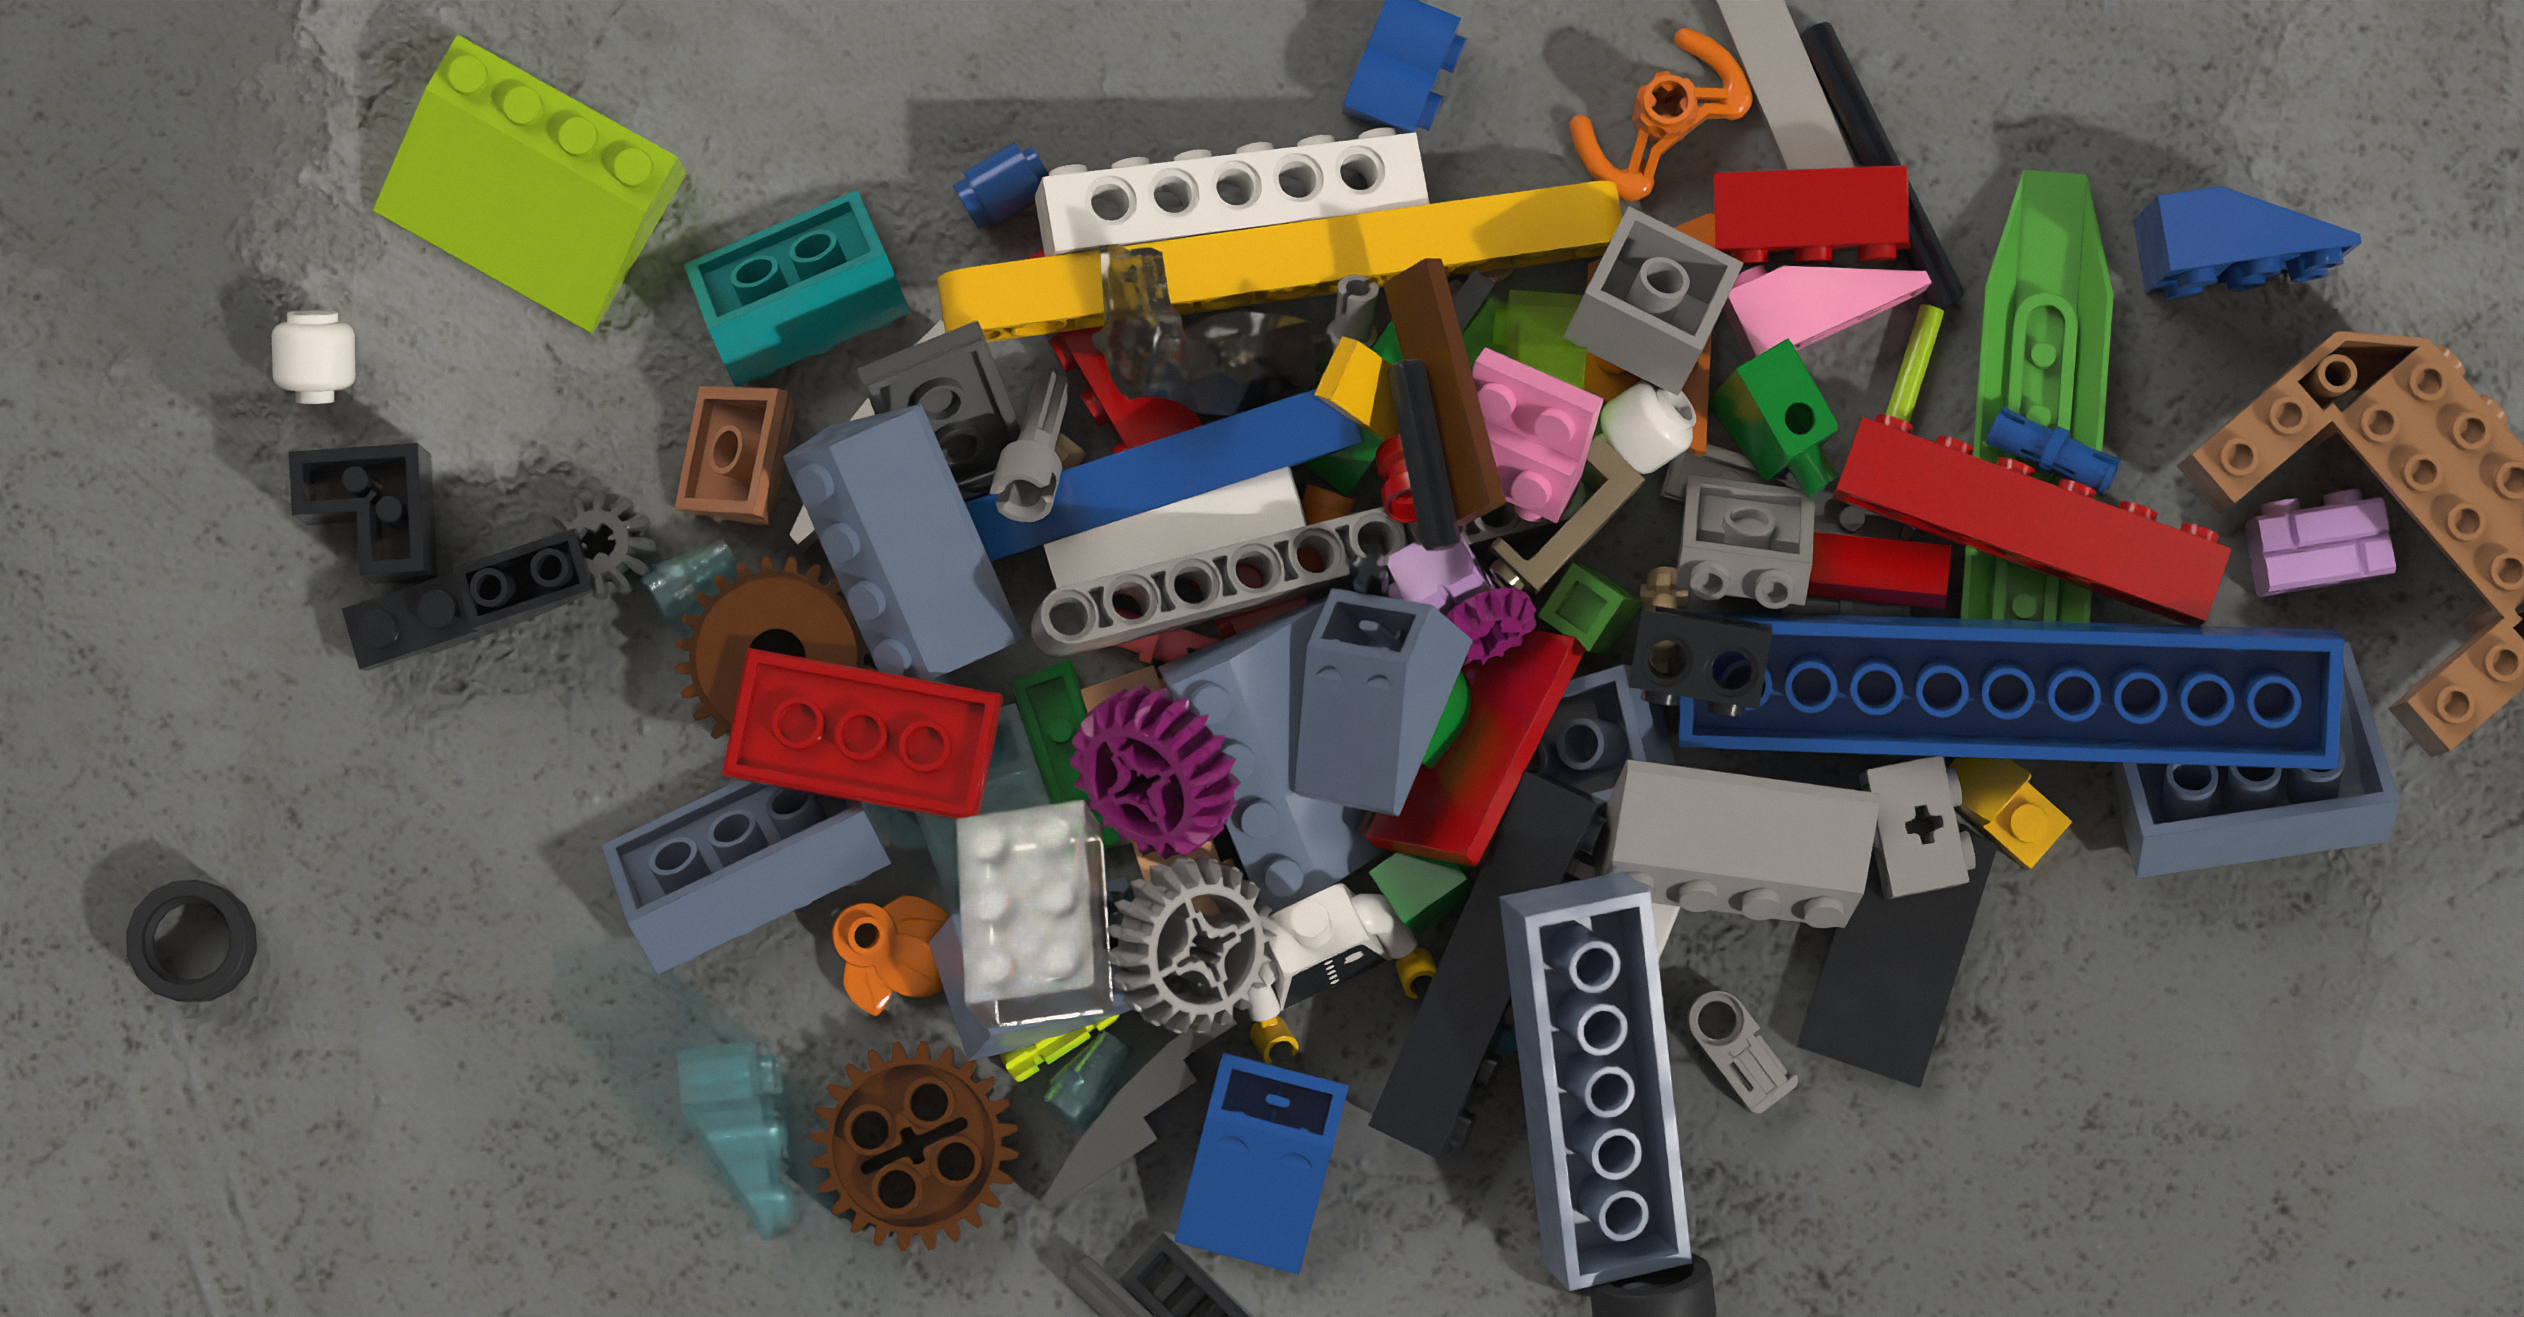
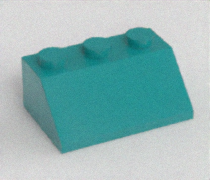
[684,190,911,387]

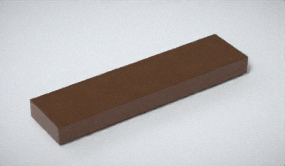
[1383,258,1506,526]

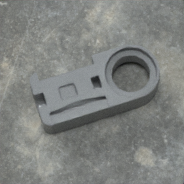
[1686,991,1798,1114]

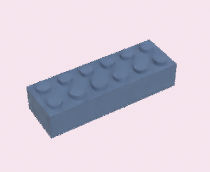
[1499,871,1692,1291]

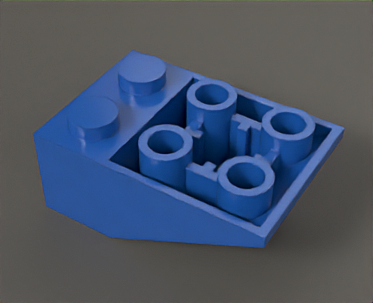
[2133,186,2361,301]
[1174,1053,1349,1275]

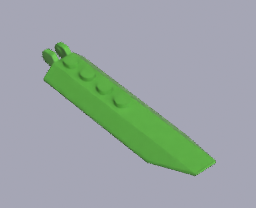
[1960,170,2114,623]

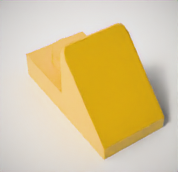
[1946,757,2072,871]

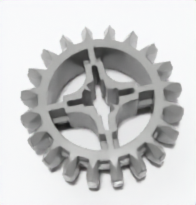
[1104,856,1277,1033]

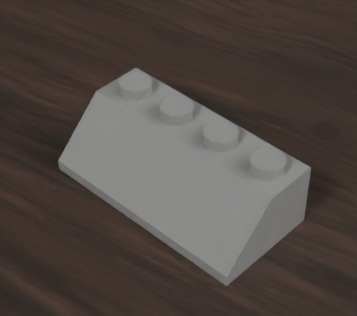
[1594,759,1880,928]

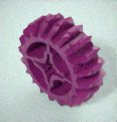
[1070,684,1241,860]

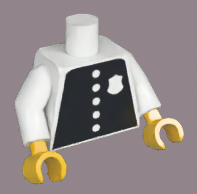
[1247,883,1437,1065]

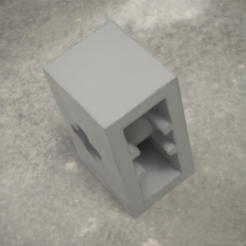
[1858,756,1976,900]

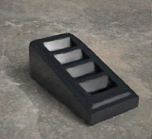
[1119,1233,1254,1317]

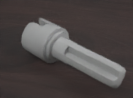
[989,370,1071,522]

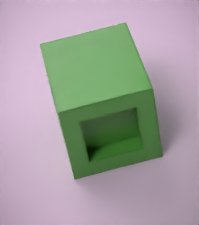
[1538,563,1643,655]

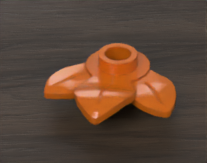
[831,895,950,1016]

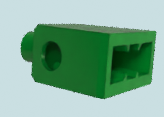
[1708,338,1840,498]

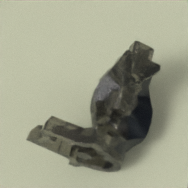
[1092,244,1334,416]

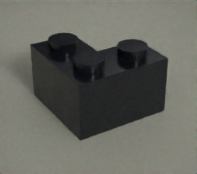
[289,443,437,584]

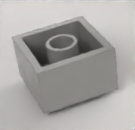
[1562,206,1744,396]

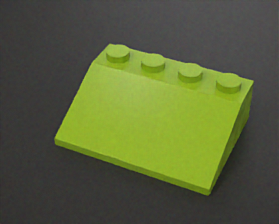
[372,34,687,335]

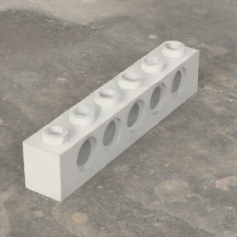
[1035,128,1429,257]

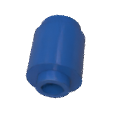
[953,142,1049,230]

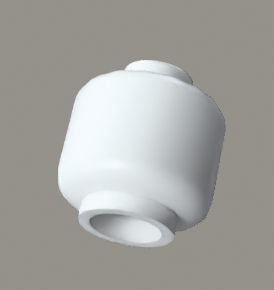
[272,310,356,404]
[1599,379,1696,474]

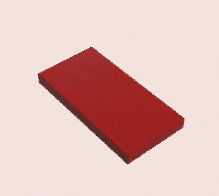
[1365,630,1586,867]
[722,648,1003,824]

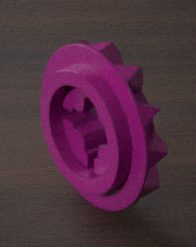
[1445,588,1537,666]

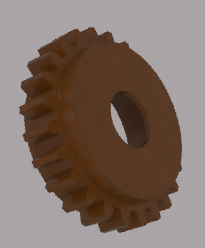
[675,556,878,740]

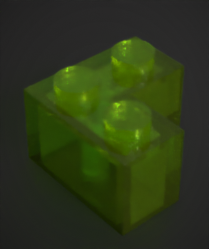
[1491,290,1587,390]

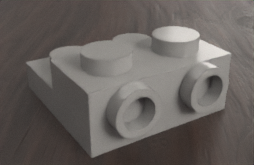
[1676,475,1815,609]

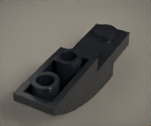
[342,528,595,671]

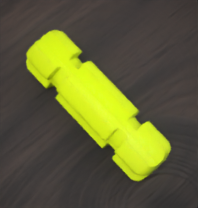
[1000,1014,1120,1082]

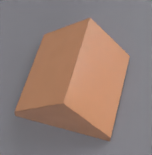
[674,386,796,529]

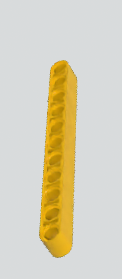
[936,181,1622,342]

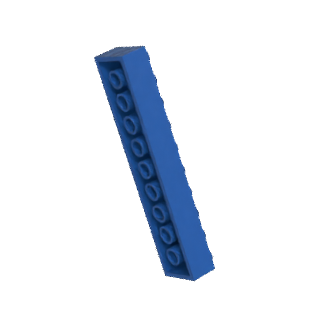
[1679,610,2344,770]

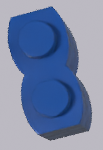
[1342,0,1467,135]

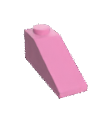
[1722,265,1932,362]

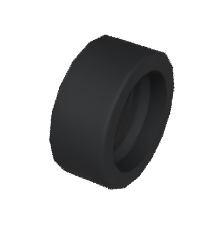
[126,880,257,1003]
[1589,1253,1717,1317]

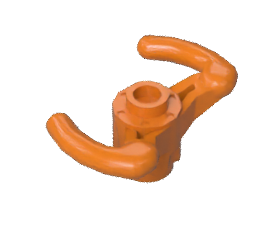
[1569,27,1754,202]

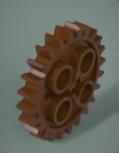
[809,1041,1020,1251]

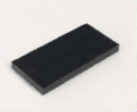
[1796,816,1999,1088]

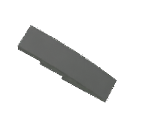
[1042,1018,1237,1211]

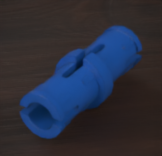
[1986,407,2121,497]

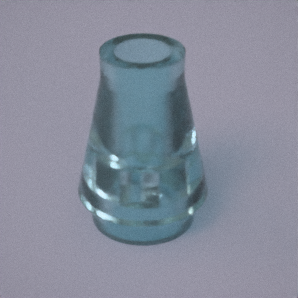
[640,538,738,622]
[1042,1030,1131,1129]

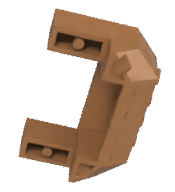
[2176,331,2524,757]

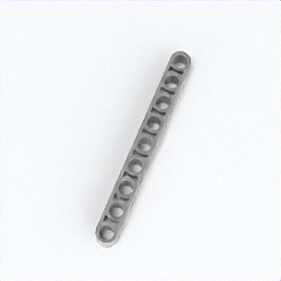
[1031,480,1585,658]

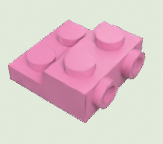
[1472,347,1604,523]

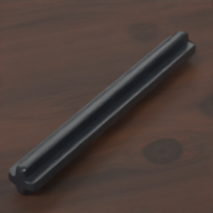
[1800,22,1964,309]

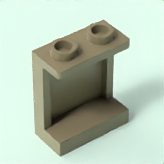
[1484,435,1645,601]

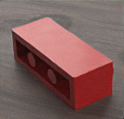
[1714,165,1910,266]

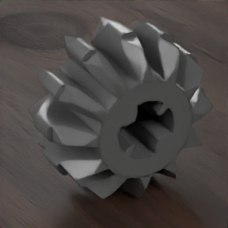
[551,490,656,600]

